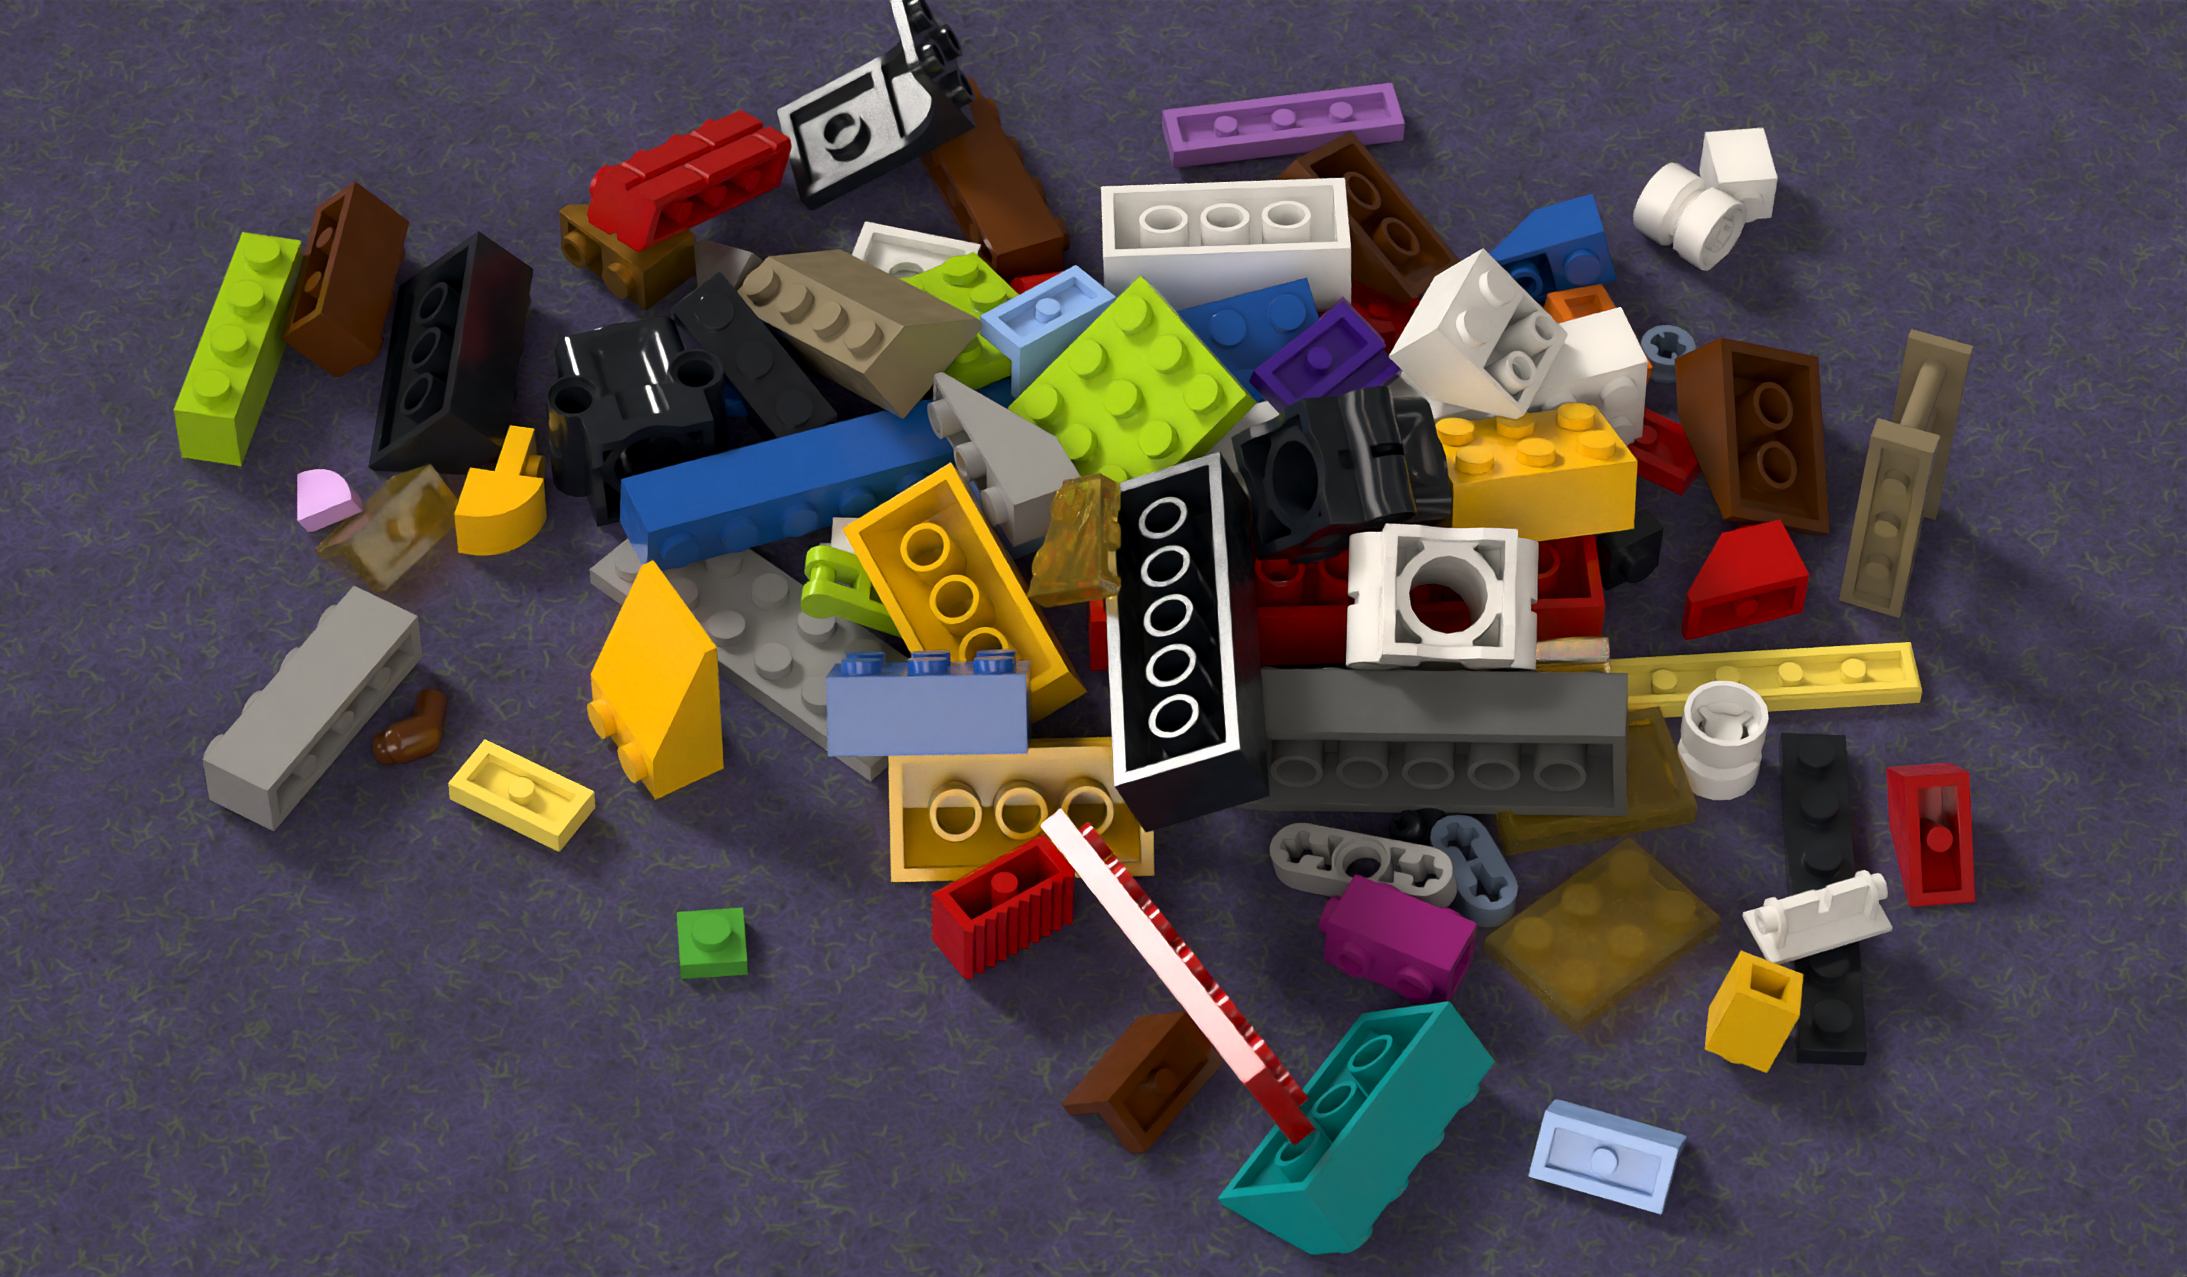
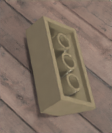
[737,249,984,419]

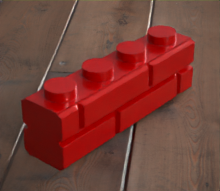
[587,109,793,252]

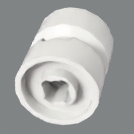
[1633,162,1747,271]
[1675,681,1769,800]

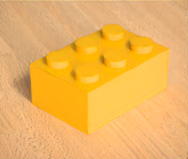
[1434,403,1637,541]

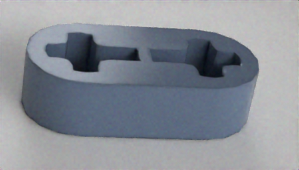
[1429,814,1518,928]

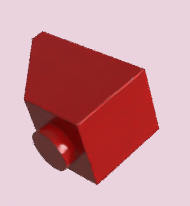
[1681,519,1810,641]
[1886,763,1975,907]

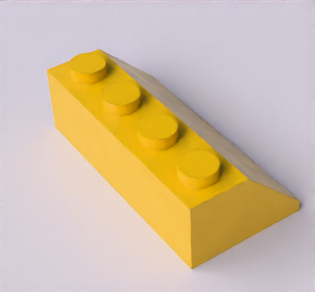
[842,463,1088,723]
[888,737,1154,882]

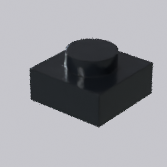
[1596,512,1664,591]

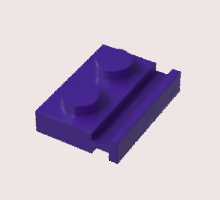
[1249,302,1403,414]

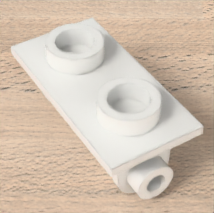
[1742,870,1893,965]

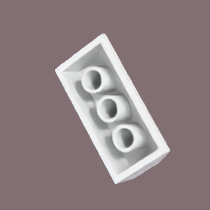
[1101,178,1351,312]

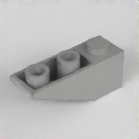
[927,372,1084,547]

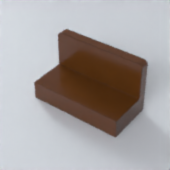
[1062,1011,1224,1154]

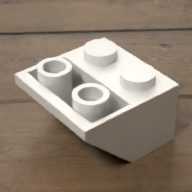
[1389,248,1568,420]

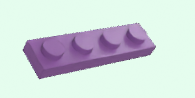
[1162,83,1405,168]

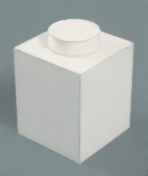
[1699,128,1778,223]

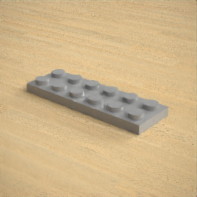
[589,538,908,781]

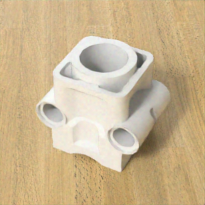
[1346,524,1539,672]

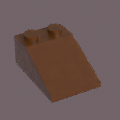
[1275,131,1460,305]
[1675,337,1830,536]

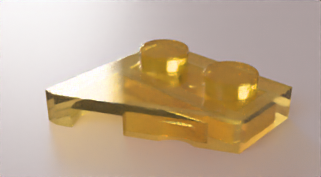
[1026,473,1121,608]

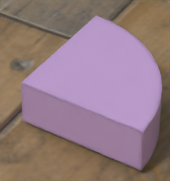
[297,469,363,532]

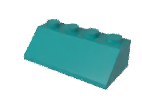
[1217,1001,1495,1255]

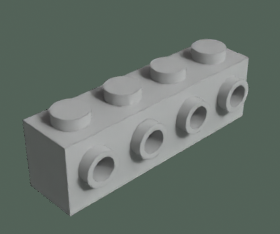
[203,586,423,831]

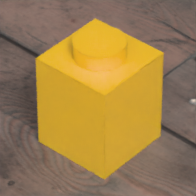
[1705,951,1803,1073]

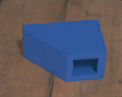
[1490,194,1617,302]

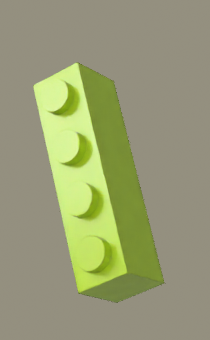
[174,232,303,466]

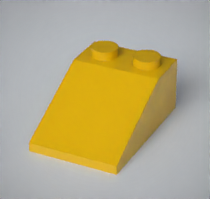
[587,560,724,800]

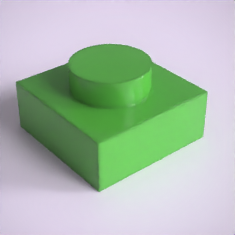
[677,907,748,979]

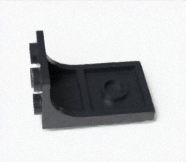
[777,0,976,211]

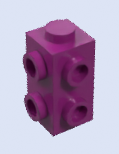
[1319,874,1477,1004]

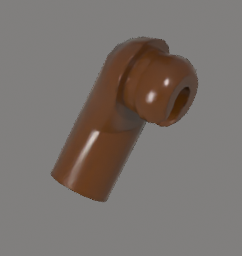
[371,689,448,766]

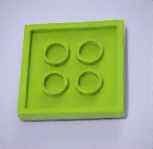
[1008,275,1257,519]

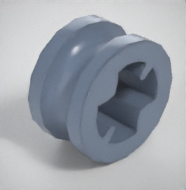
[1641,325,1696,383]

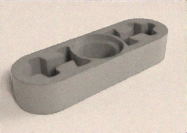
[1270,823,1457,908]

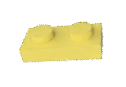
[448,739,596,852]

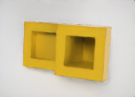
[454,425,547,555]

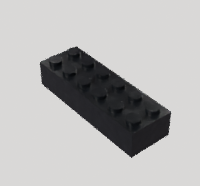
[1101,451,1270,833]

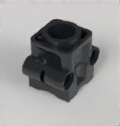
[545,316,728,527]
[1231,386,1452,565]

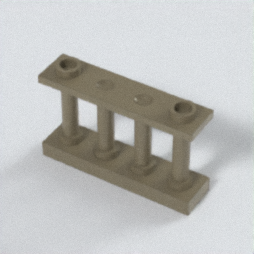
[1839,329,1973,618]

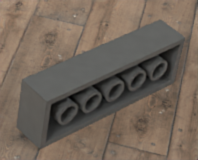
[1235,667,1629,816]

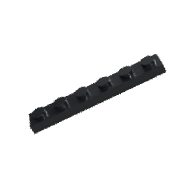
[1779,733,1867,1066]

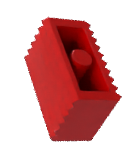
[930,835,1075,980]

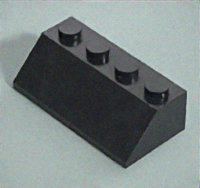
[368,231,533,475]

